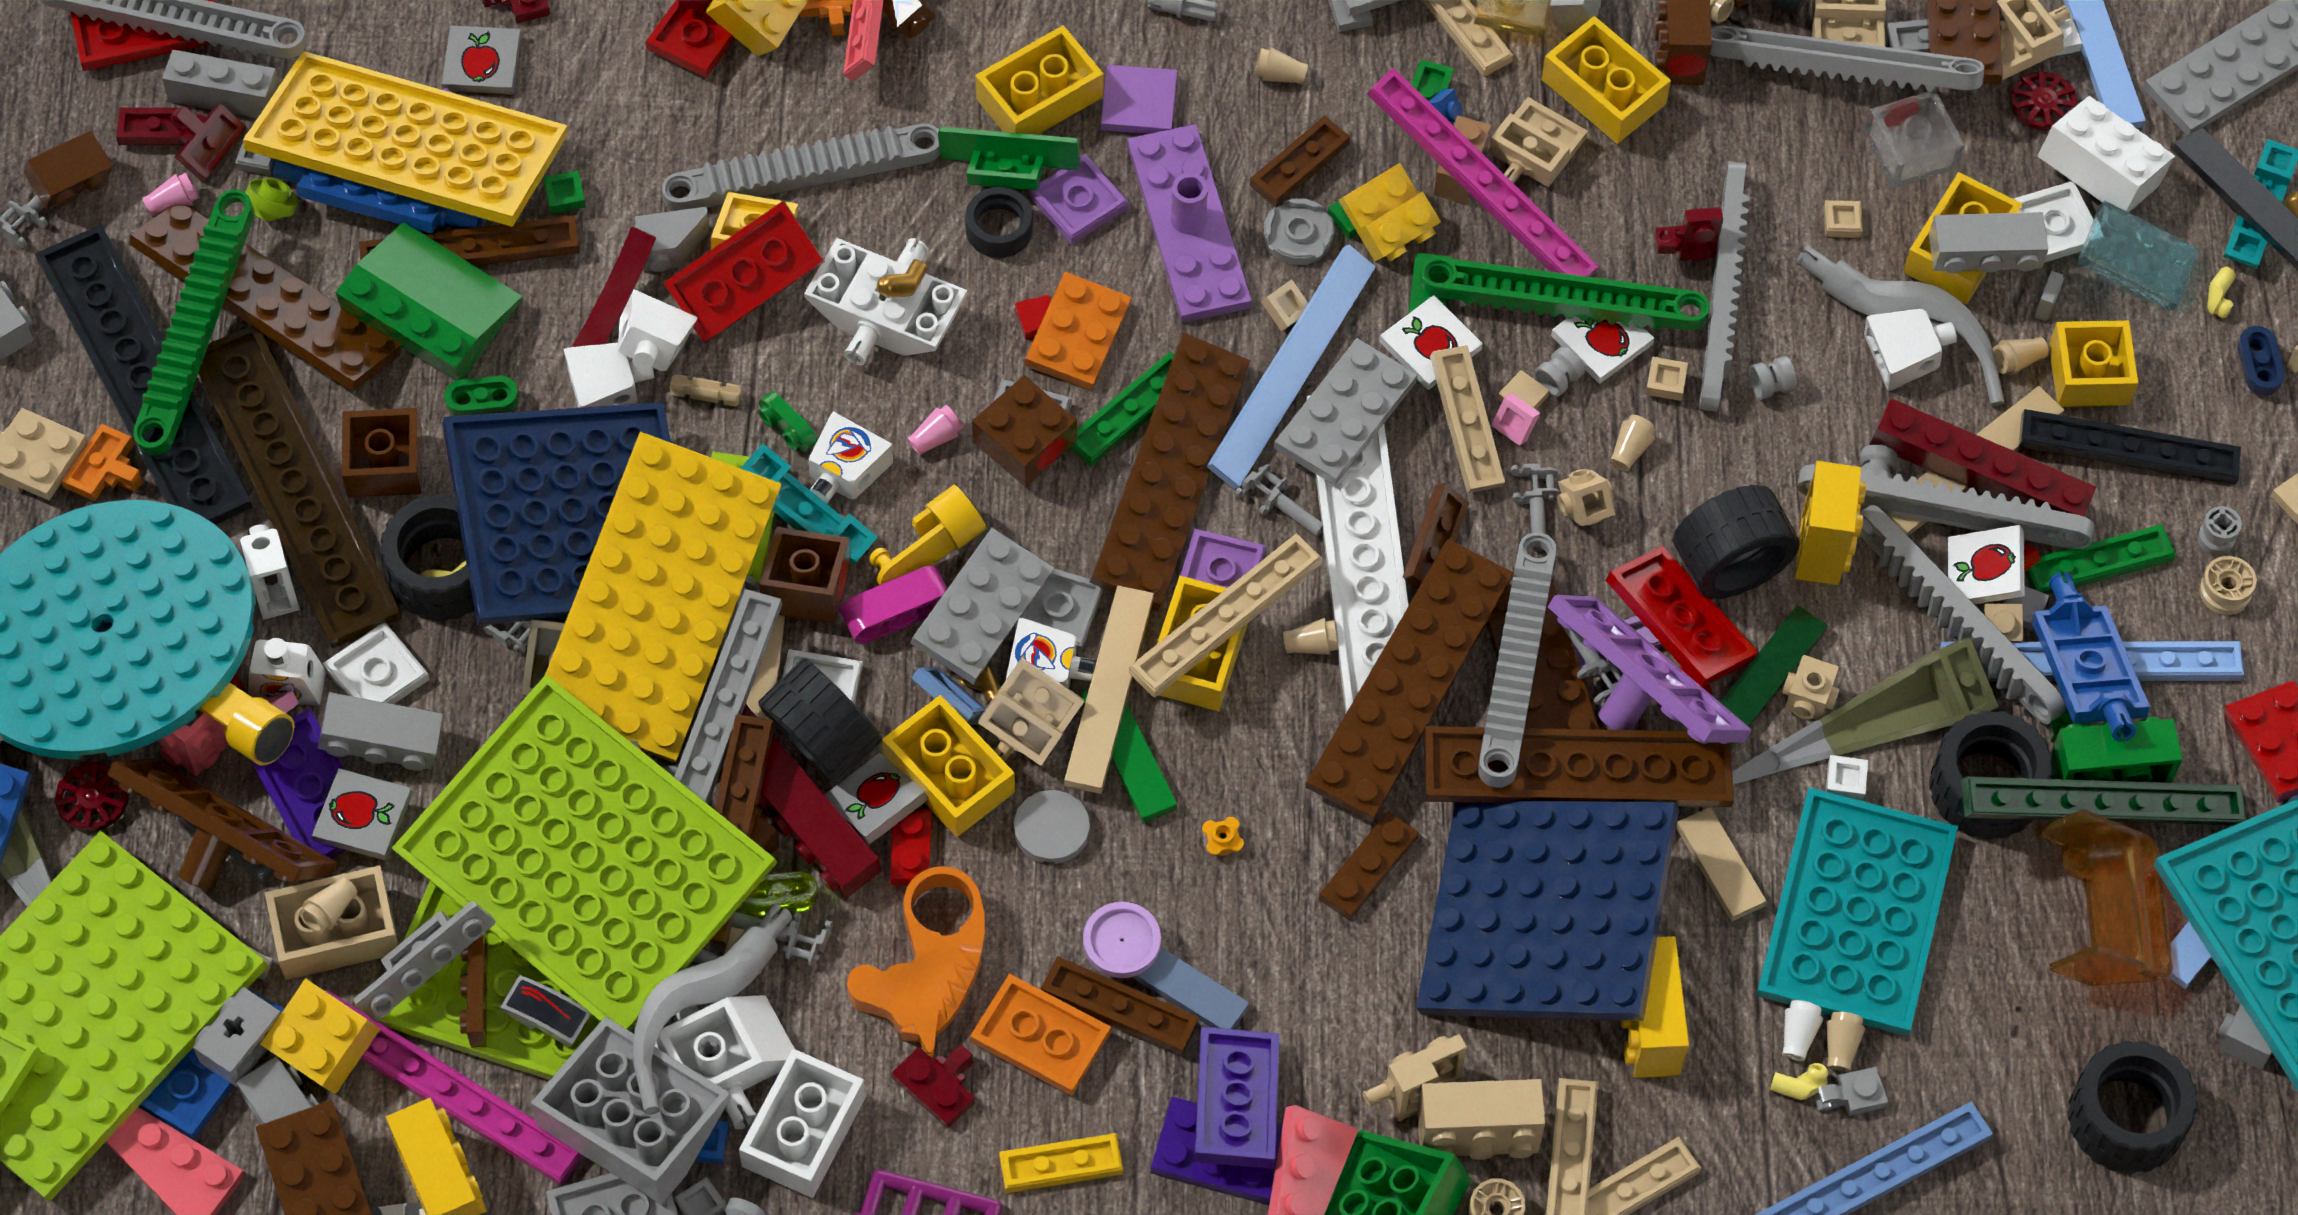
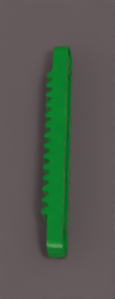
[133,189,255,455]
[1420,257,1710,331]

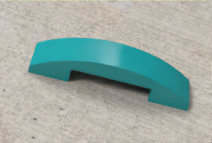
[2223,139,2298,269]
[741,443,878,565]

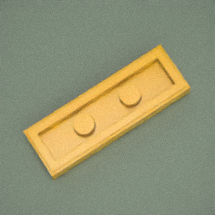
[999,1133,1123,1193]

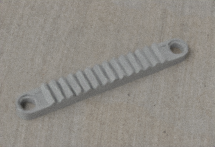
[40,0,307,58]
[1710,26,1984,92]
[662,124,940,211]
[1699,161,1750,412]
[1797,464,2094,549]
[1860,505,2066,724]
[1478,532,1556,788]

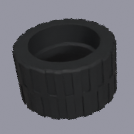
[1673,485,1800,599]
[380,494,475,621]
[758,659,882,784]
[1929,710,2054,840]
[2067,1040,2198,1174]

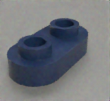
[2237,326,2285,396]

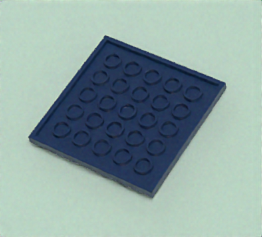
[442,402,671,625]
[1416,801,1679,1021]

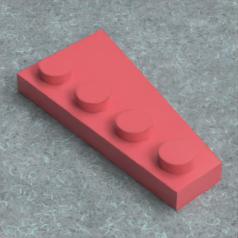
[1268,1105,1359,1215]
[105,1107,245,1215]

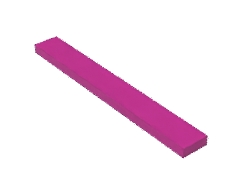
[1367,68,1599,277]
[327,991,584,1186]

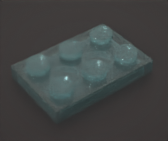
[2077,200,2199,311]

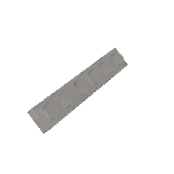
[674,589,782,804]

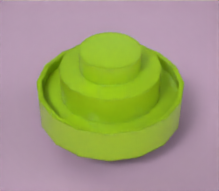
[245,177,299,221]

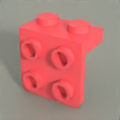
[158,713,228,776]

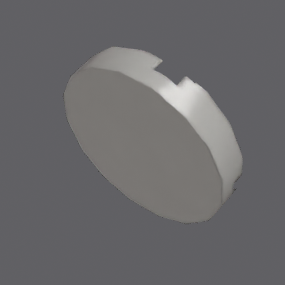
[1264,199,1335,265]
[1014,790,1090,864]

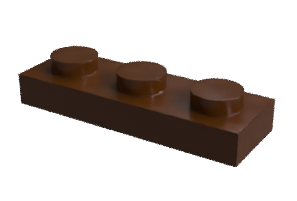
[1250,115,1350,207]
[1402,483,1469,590]
[1319,811,1419,921]
[460,932,488,1048]

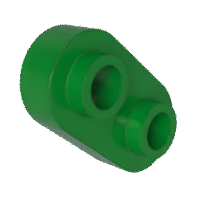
[444,376,519,416]
[758,391,818,453]

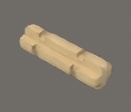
[670,374,742,406]

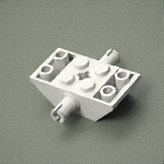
[804,238,967,365]
[655,995,794,1129]

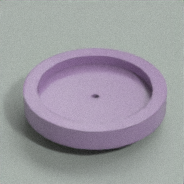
[1083,902,1161,978]

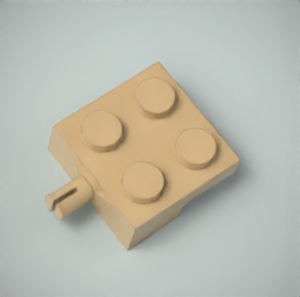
[1811,0,1886,47]
[1997,0,2071,80]
[1489,97,1588,187]
[0,408,88,501]
[978,657,1084,766]
[1363,1034,1467,1122]

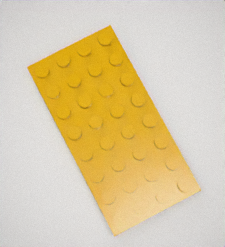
[243,51,567,227]
[545,432,782,763]

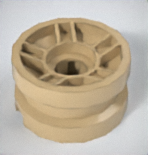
[2199,556,2257,615]
[1468,1179,1525,1215]

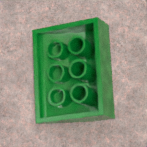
[335,222,523,381]
[1324,1130,1472,1215]

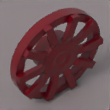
[2010,70,2078,131]
[55,762,129,832]

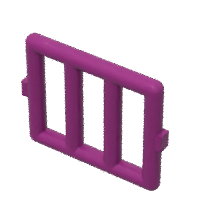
[855,1170,1003,1215]

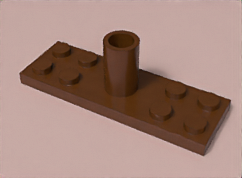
[108,758,338,890]

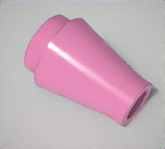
[143,172,200,217]
[907,405,963,456]

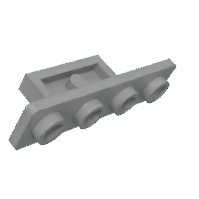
[353,901,496,1021]

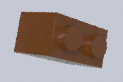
[23,130,113,209]

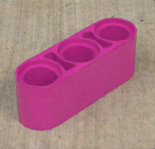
[839,565,948,644]

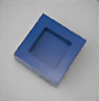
[1429,89,1463,125]
[694,1121,729,1165]

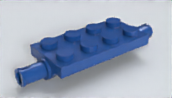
[274,160,483,233]
[2032,572,2150,742]

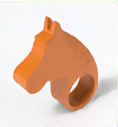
[847,866,985,1058]

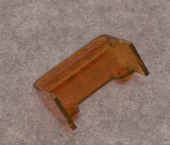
[2036,809,2173,986]

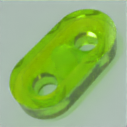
[742,872,818,915]

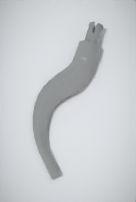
[1796,245,2005,406]
[633,904,792,1115]

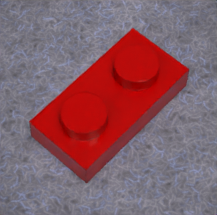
[890,809,932,885]

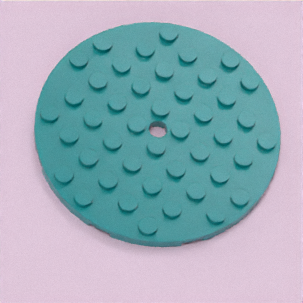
[0,500,256,760]

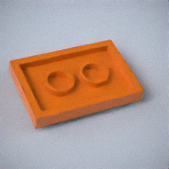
[1024,271,1132,391]
[970,973,1111,1096]

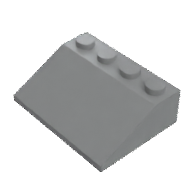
[531,1017,731,1204]

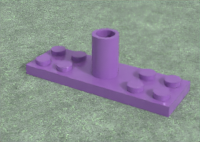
[1127,124,1251,323]
[1548,595,1752,744]

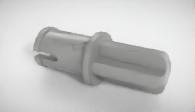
[1147,0,1218,21]

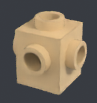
[1557,469,1616,526]
[1782,655,1840,720]

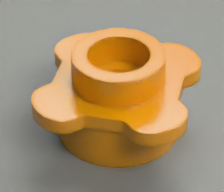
[1202,817,1244,856]

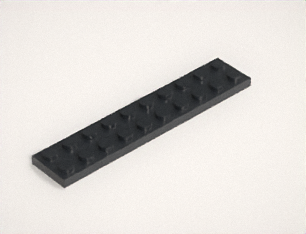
[35,224,253,525]

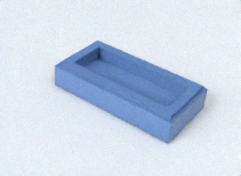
[912,667,985,725]

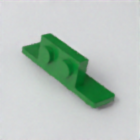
[938,127,1081,190]

